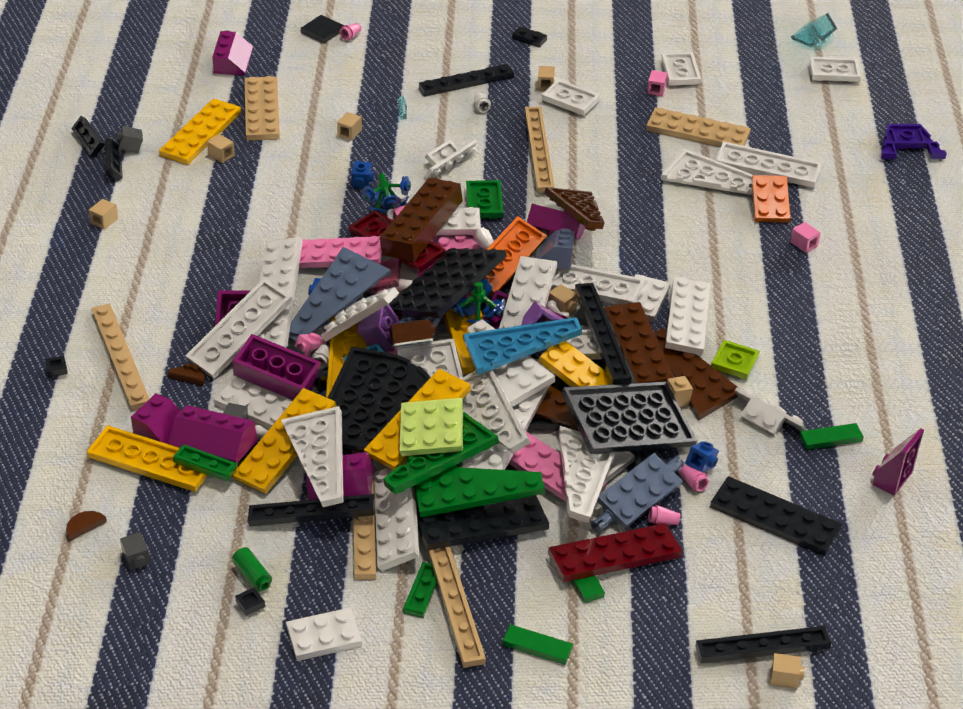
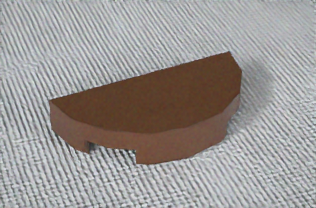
[167,364,205,386]
[66,511,107,541]

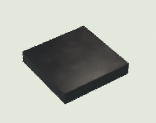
[301,15,344,43]

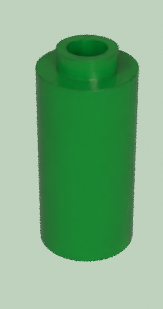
[232,547,272,592]

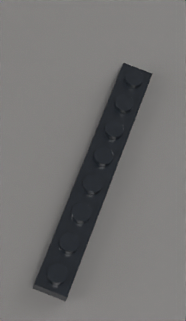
[575,283,632,385]

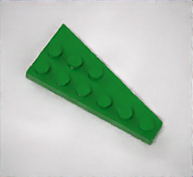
[383,412,499,495]
[415,467,545,517]

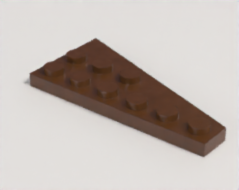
[654,328,739,420]

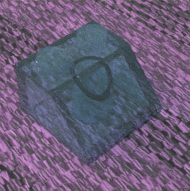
[790,13,838,47]

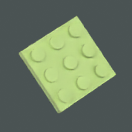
[400,398,463,456]

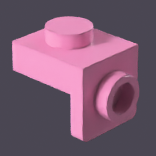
[295,333,327,357]

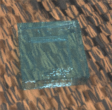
[397,96,407,120]

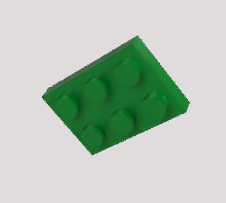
[466,180,503,219]

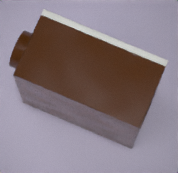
[388,319,435,348]

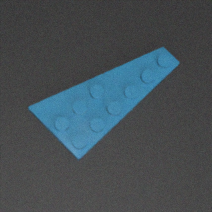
[463,317,582,375]

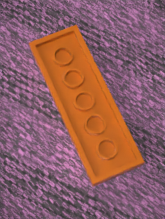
[483,216,547,297]

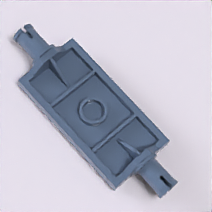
[591,453,684,533]

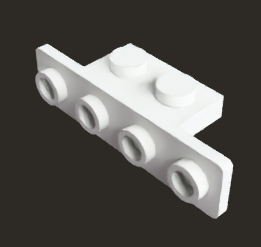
[425,139,477,179]
[735,387,806,436]

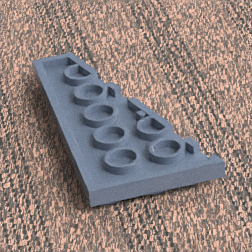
[289,247,391,343]

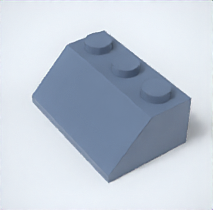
[535,228,574,269]

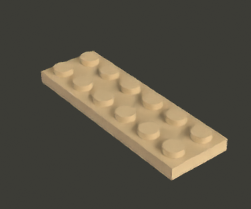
[245,76,280,141]
[646,107,751,147]

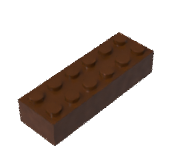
[379,178,463,262]
[604,302,674,384]

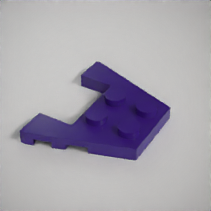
[881,124,947,159]

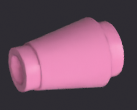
[339,23,361,40]
[679,465,709,492]
[648,505,680,526]

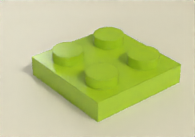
[711,340,760,380]

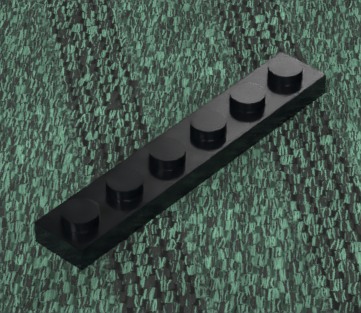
[419,64,514,97]
[248,494,375,527]
[695,626,831,664]

